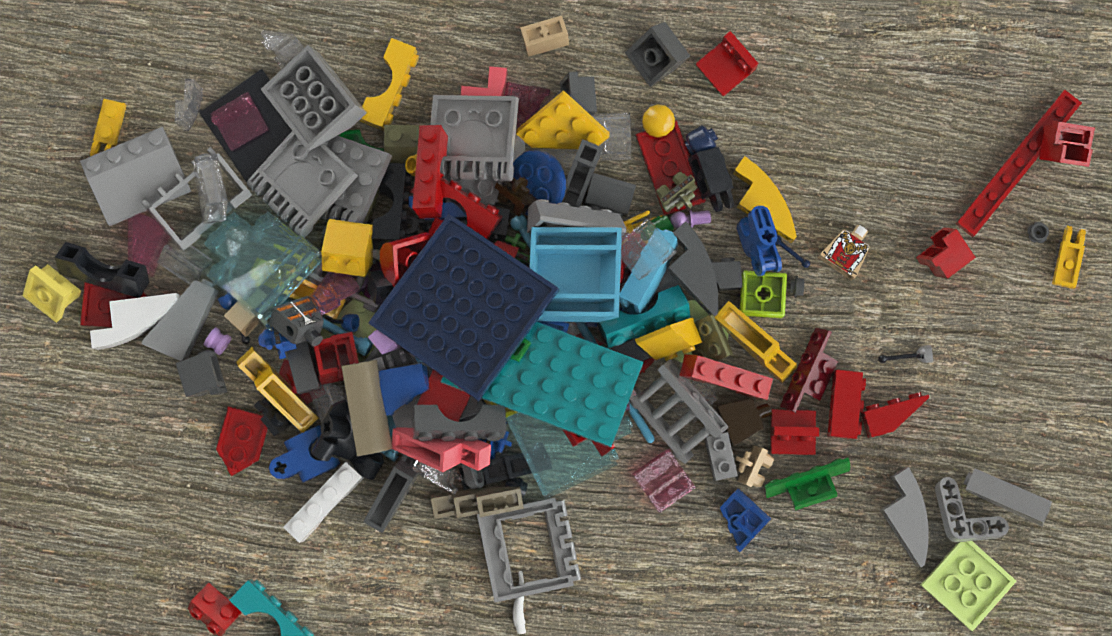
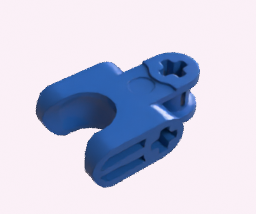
[736,206,782,276]
[269,426,341,483]

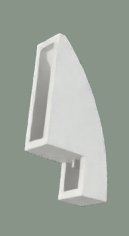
[90,293,181,350]

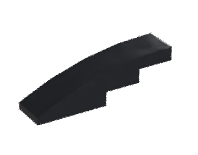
[458,447,552,490]

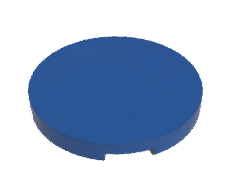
[513,150,566,215]

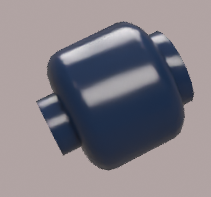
[684,125,718,156]

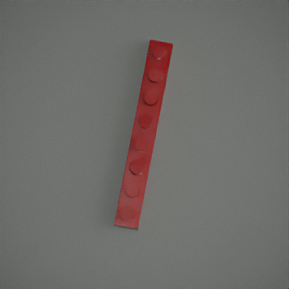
[956,90,1082,237]

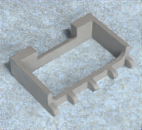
[141,147,252,251]

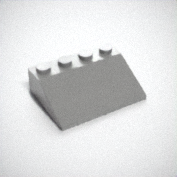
[261,45,367,151]
[80,126,192,226]

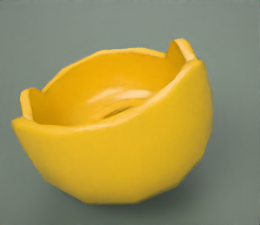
[642,104,675,138]

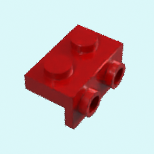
[188,583,242,636]

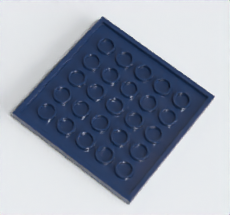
[368,214,559,401]

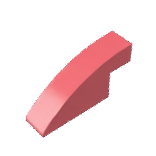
[461,66,507,96]
[392,427,491,472]

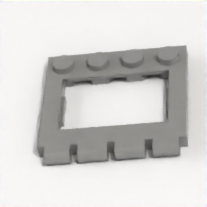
[477,498,581,603]

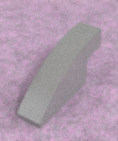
[880,467,929,568]

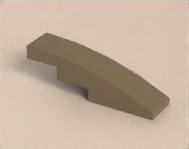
[430,487,524,519]

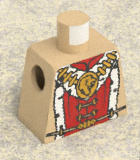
[817,225,870,281]

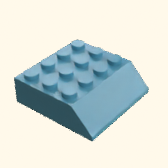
[530,227,622,322]

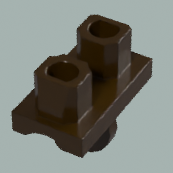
[494,177,538,216]

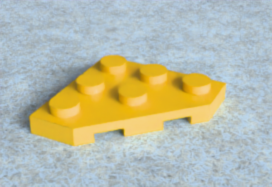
[516,90,610,149]

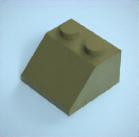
[384,125,422,164]

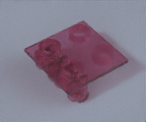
[210,92,269,151]

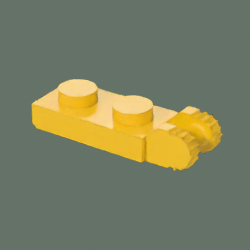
[90,99,126,157]
[1052,225,1086,289]

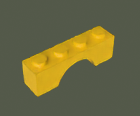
[359,38,419,131]

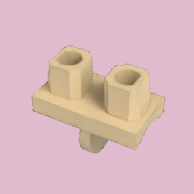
[735,445,774,488]

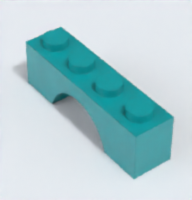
[598,285,691,348]
[229,579,314,636]

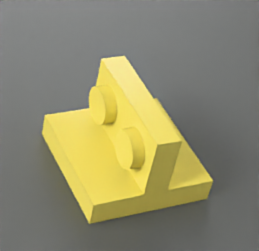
[22,264,81,323]

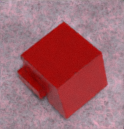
[1039,121,1095,167]
[916,227,976,279]
[313,332,359,385]

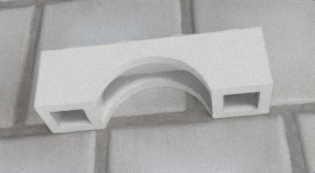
[283,462,364,543]

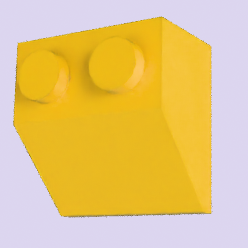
[321,219,373,277]
[635,317,702,361]

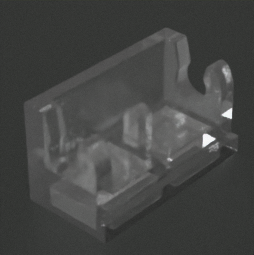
[412,461,463,495]

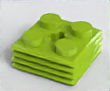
[739,271,787,318]

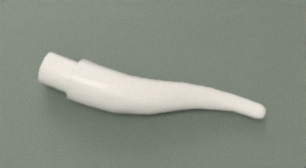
[513,571,526,634]

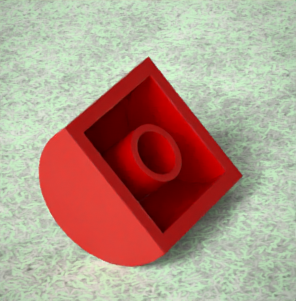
[380,232,432,287]

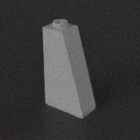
[141,279,219,361]
[964,469,1052,527]

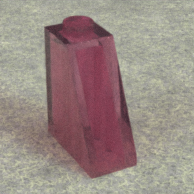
[128,213,175,277]

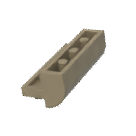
[341,359,392,456]

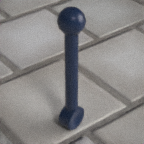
[775,236,810,268]

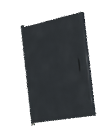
[198,69,292,183]

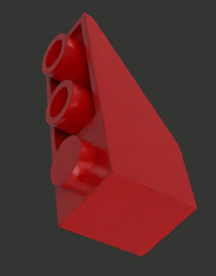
[861,392,930,438]

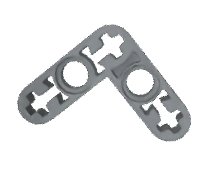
[935,477,1009,542]

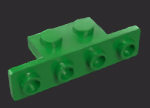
[764,458,850,511]

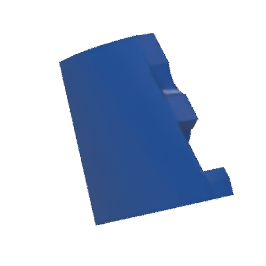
[379,363,429,416]
[720,488,771,552]

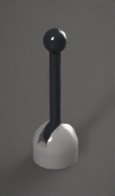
[878,345,933,363]

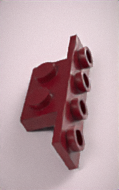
[780,328,838,413]

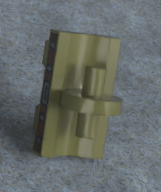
[656,172,698,212]

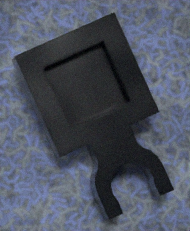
[254,397,292,436]

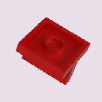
[770,409,819,455]

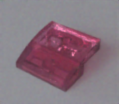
[632,449,696,513]

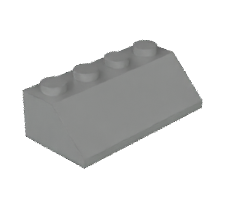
[527,199,626,236]

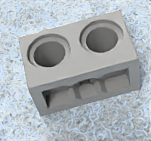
[704,432,738,481]

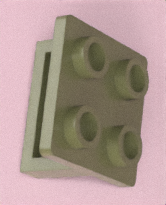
[691,314,733,361]

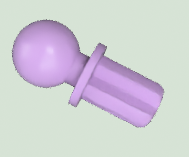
[670,210,711,229]

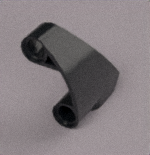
[312,399,384,480]

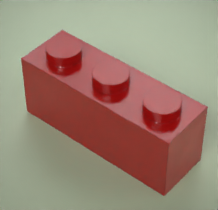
[827,370,866,440]

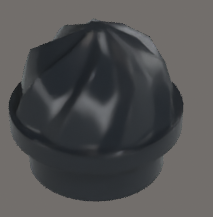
[505,477,528,498]

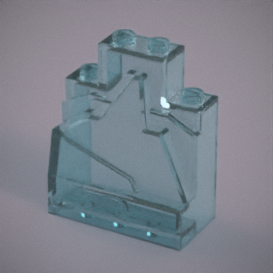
[204,211,322,330]
[506,412,633,500]

